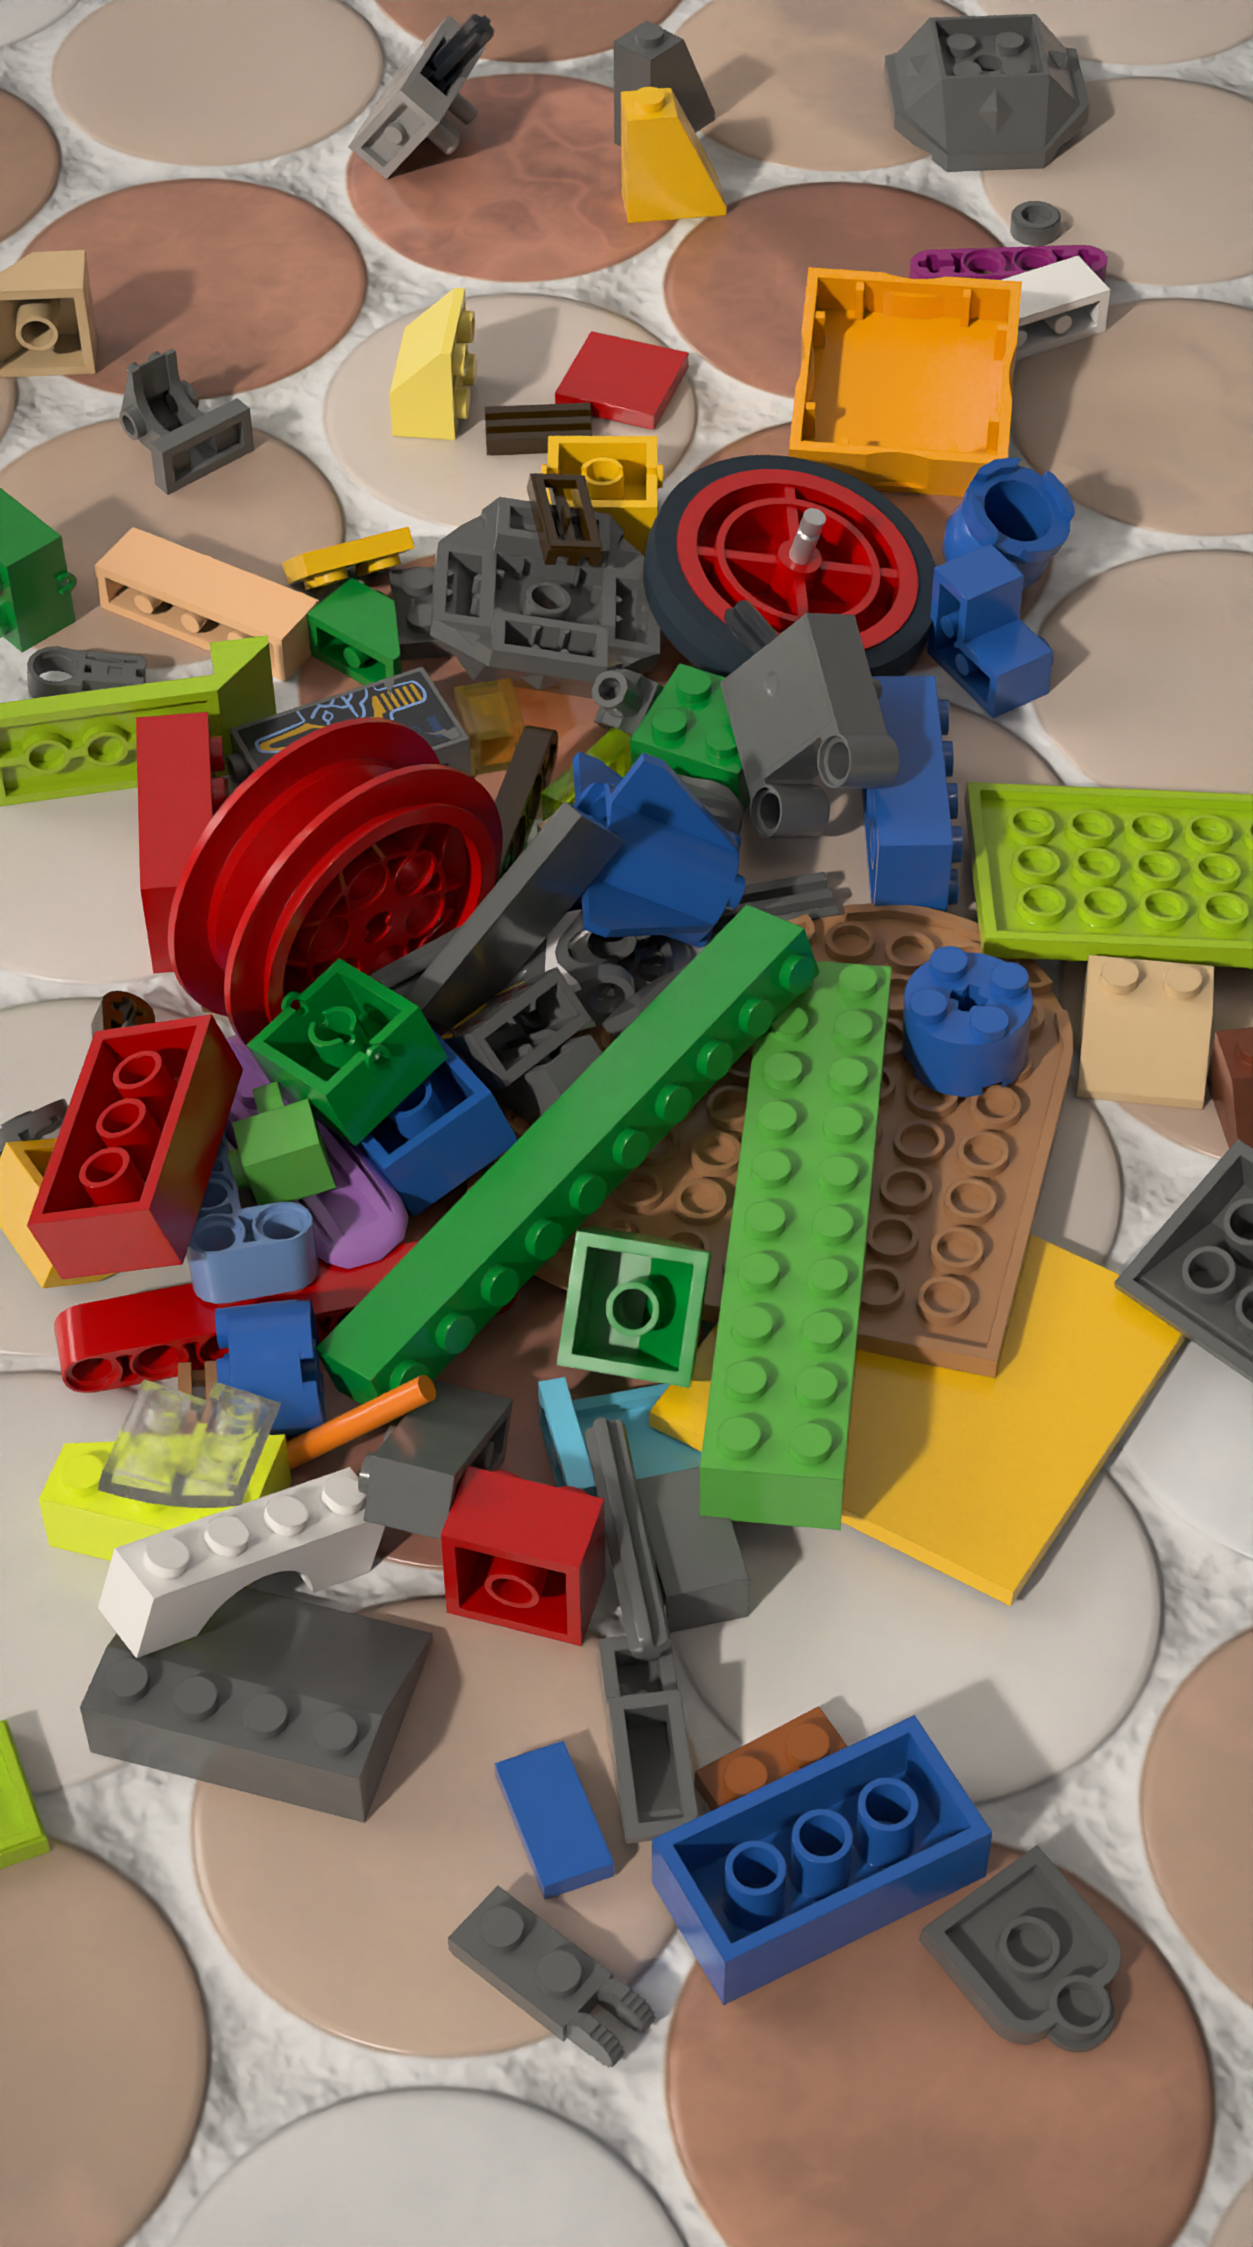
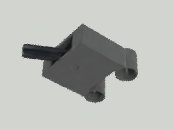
[720,600,900,838]

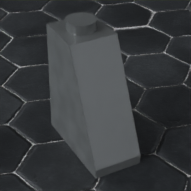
[614,21,715,147]

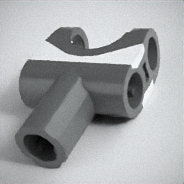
[502,909,637,1031]

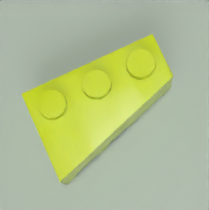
[38,1435,292,1588]

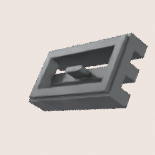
[715,872,840,934]

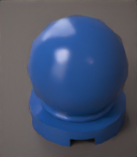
[942,457,1075,592]

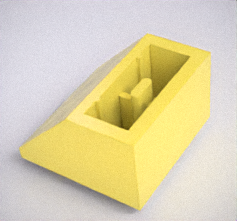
[389,288,477,440]

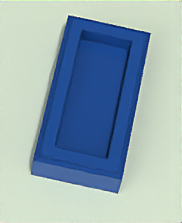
[495,1741,615,1900]

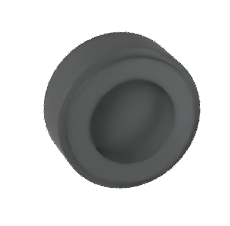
[1010,201,1061,246]

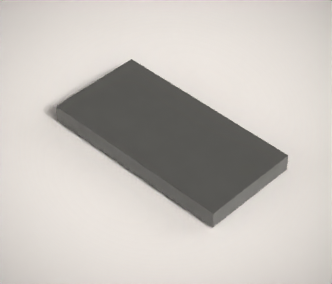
[404,802,624,1029]

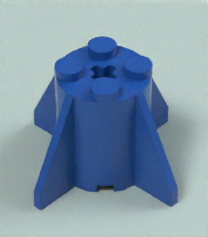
[567,751,746,948]

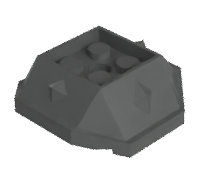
[884,14,1089,172]
[430,497,660,699]

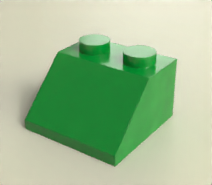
[557,1226,712,1388]

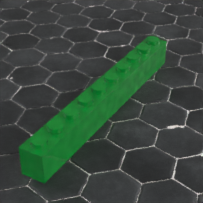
[315,905,820,1422]

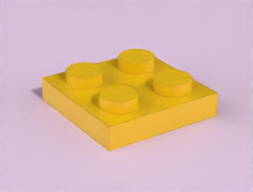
[282,526,415,590]

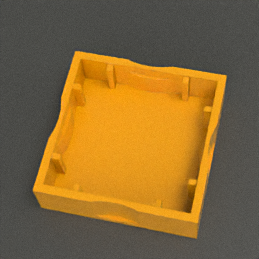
[789,267,1022,497]

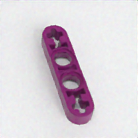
[909,245,1108,283]

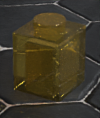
[454,678,525,776]

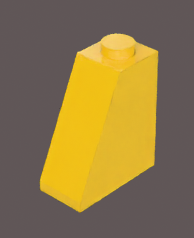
[621,87,726,223]

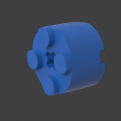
[901,946,1033,1097]
[215,1299,327,1438]

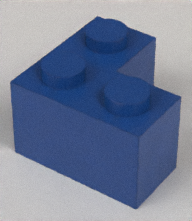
[927,544,1053,719]

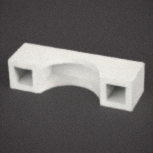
[98,1467,385,1658]

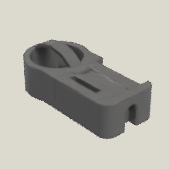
[27,646,146,698]

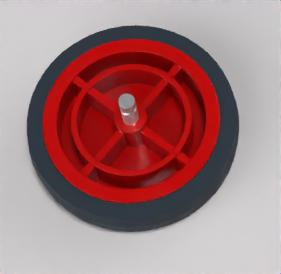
[643,455,936,678]

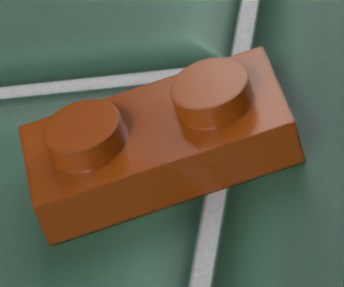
[695,1706,848,1811]

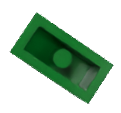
[307,578,402,685]

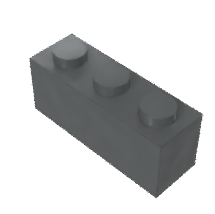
[358,1380,513,1540]

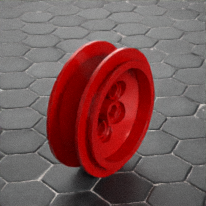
[168,717,503,1048]

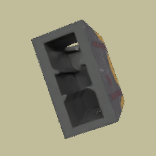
[441,967,592,1090]

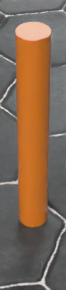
[286,1375,436,1470]

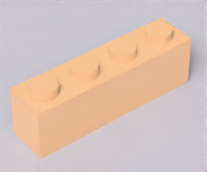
[94,527,319,682]

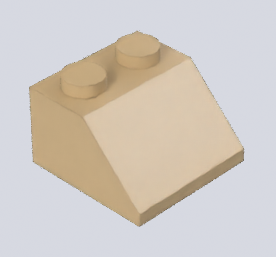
[0,250,98,378]
[1076,955,1214,1109]

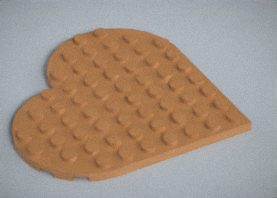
[464,903,1073,1378]

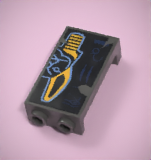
[225,667,471,788]

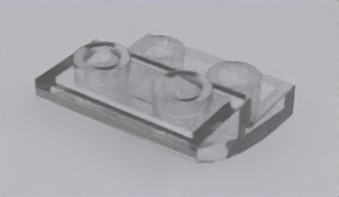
[98,1379,281,1508]

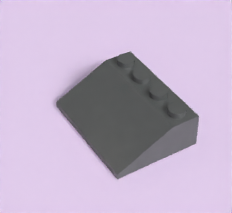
[1114,1139,1253,1383]
[80,1587,433,1823]

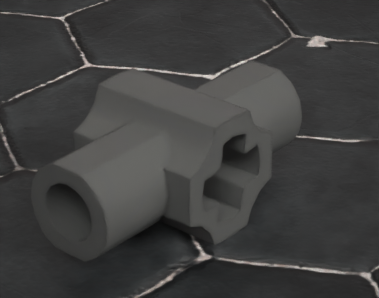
[591,668,664,740]

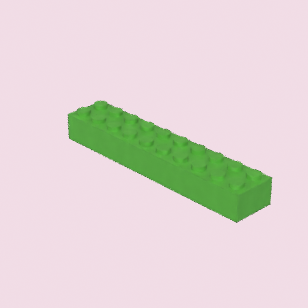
[700,961,892,1530]

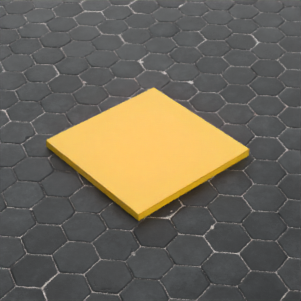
[649,1234,1187,1606]

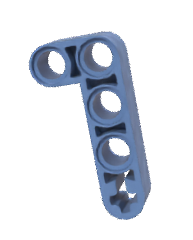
[186,1130,319,1304]

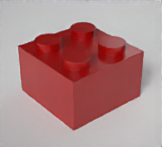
[440,1466,606,1646]

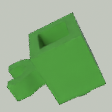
[227,1081,336,1206]

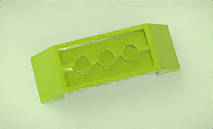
[0,635,277,806]

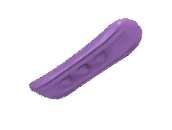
[225,1035,408,1269]

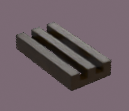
[485,403,593,456]
[527,473,604,566]

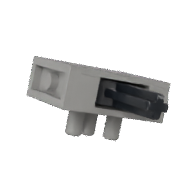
[348,14,495,179]

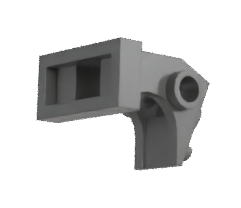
[119,349,254,495]

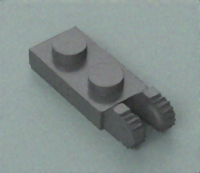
[448,1886,656,2068]

